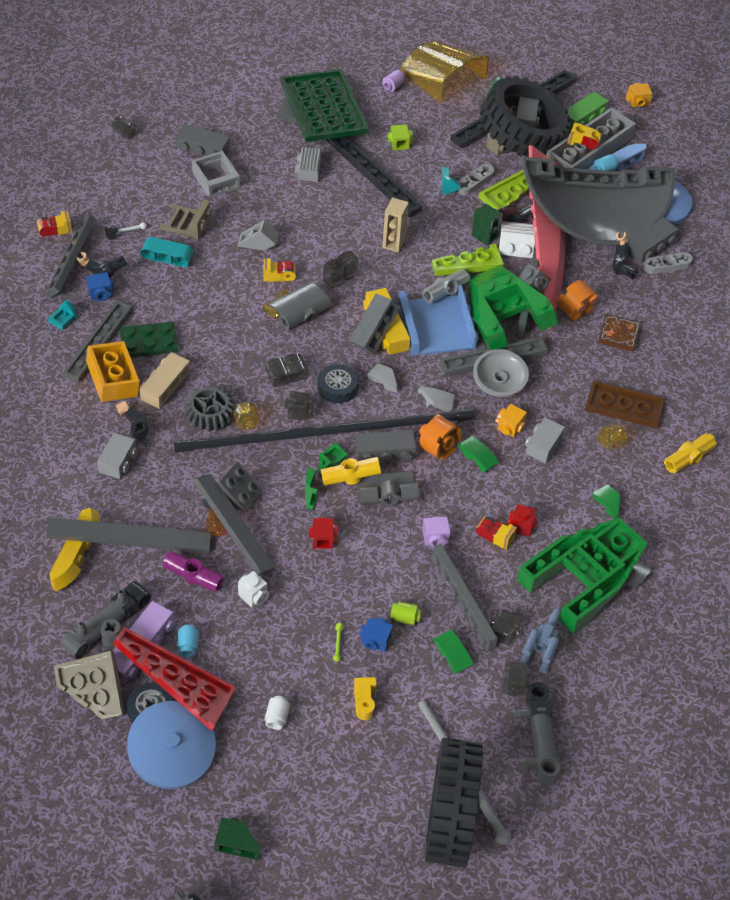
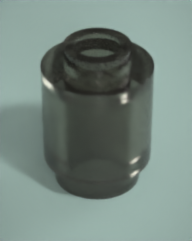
[112,116,137,139]

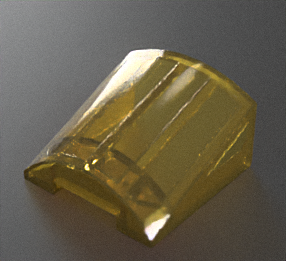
[399,41,489,104]

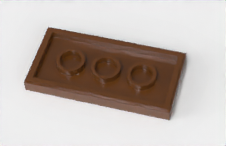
[585,380,665,429]

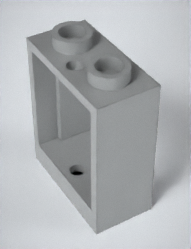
[192,151,240,198]

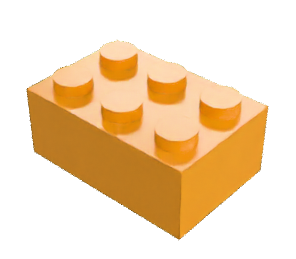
[86,341,140,402]

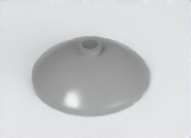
[473,349,529,397]

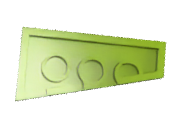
[478,170,529,210]
[431,243,504,276]

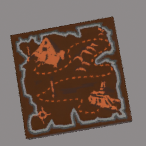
[598,314,641,352]

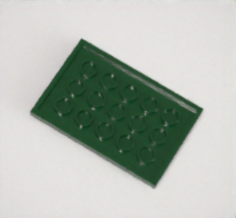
[280,69,369,142]

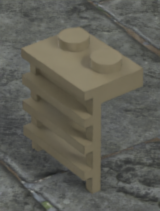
[159,199,212,240]

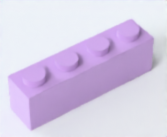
[113,601,174,684]

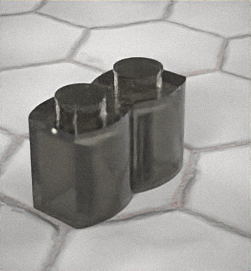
[323,251,359,288]
[265,353,308,387]

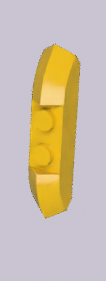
[49,508,101,591]

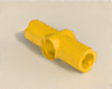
[664,433,717,473]
[321,457,382,486]

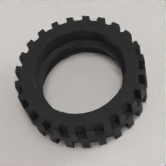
[480,76,571,157]
[425,738,483,868]

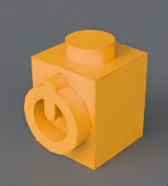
[626,83,653,107]
[495,404,527,437]

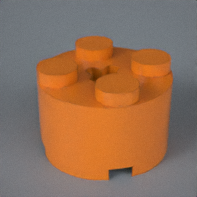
[557,280,599,322]
[419,414,462,460]

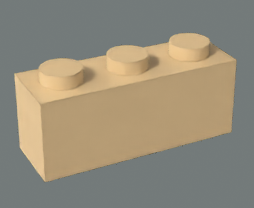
[382,198,409,253]
[139,352,190,409]

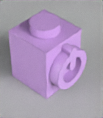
[422,516,453,548]

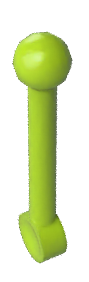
[333,623,344,662]

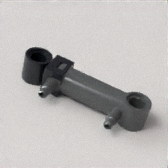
[61,581,152,659]
[512,681,561,786]

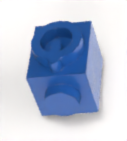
[86,272,115,301]
[359,617,393,652]

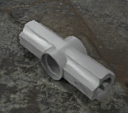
[422,269,470,303]

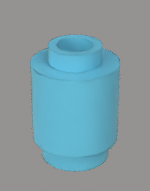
[593,154,619,171]
[177,625,199,657]

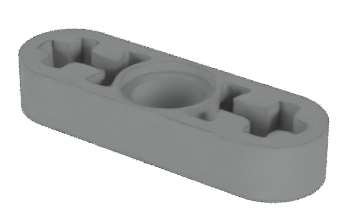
[457,164,494,195]
[644,252,693,274]

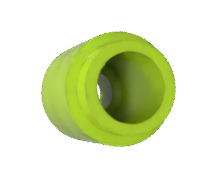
[390,602,421,625]

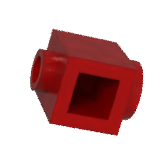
[507,504,538,537]
[309,517,338,549]

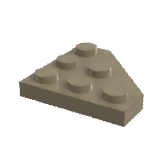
[54,651,126,720]

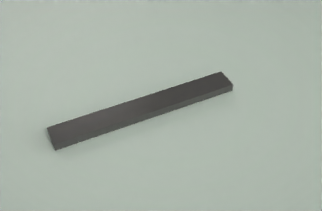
[46,517,210,553]

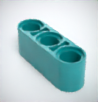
[140,237,194,268]

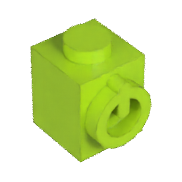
[388,125,413,150]

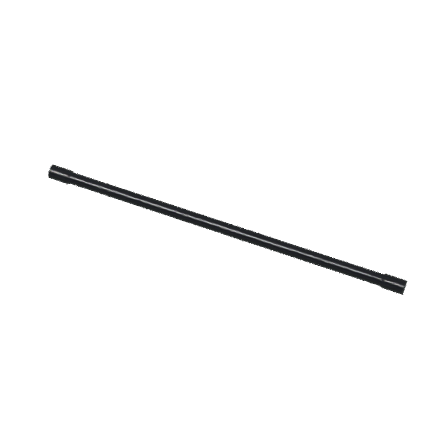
[174,408,475,453]

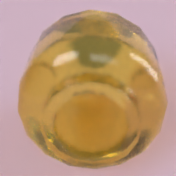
[233,402,259,430]
[598,424,627,450]

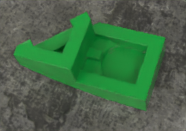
[317,442,349,475]
[305,468,318,510]
[592,484,621,519]

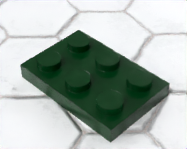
[119,321,178,358]

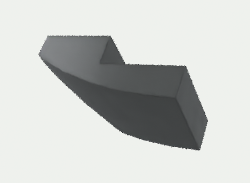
[621,561,652,590]

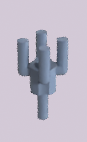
[520,608,561,674]

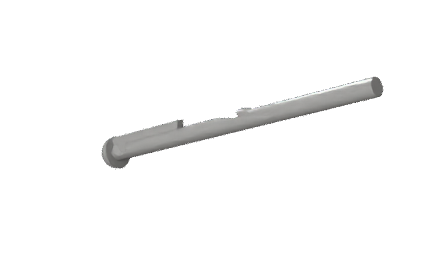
[418,700,511,845]

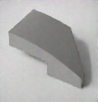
[367,363,399,393]
[418,386,455,412]

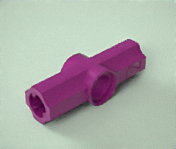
[163,551,224,592]

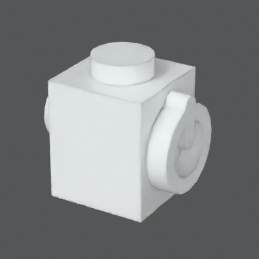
[238,571,269,608]

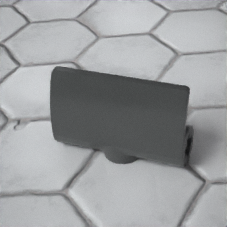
[269,282,331,330]
[356,471,419,507]

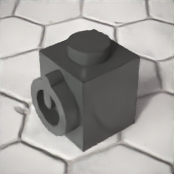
[519,263,551,293]

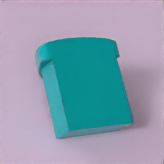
[442,167,460,194]
[48,299,78,330]

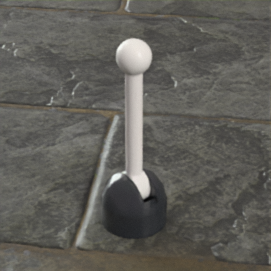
[105,223,147,240]

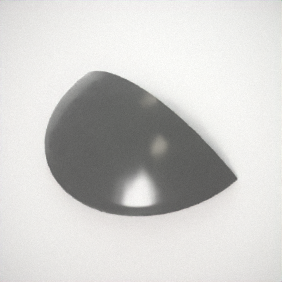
[521,157,675,246]

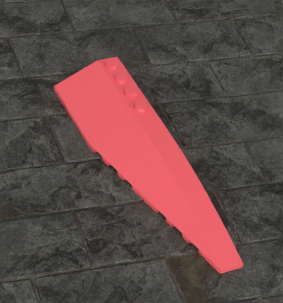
[529,145,566,328]

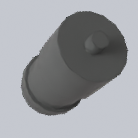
[100,619,122,652]

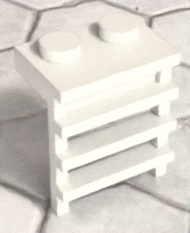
[499,221,535,258]

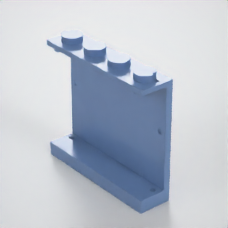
[398,285,479,356]

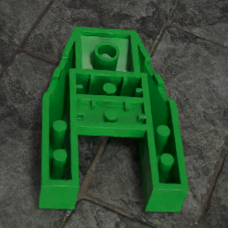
[469,265,558,350]
[517,518,648,634]

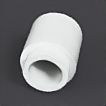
[265,696,290,730]

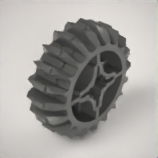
[184,385,236,431]

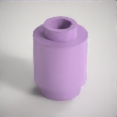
[382,70,405,92]

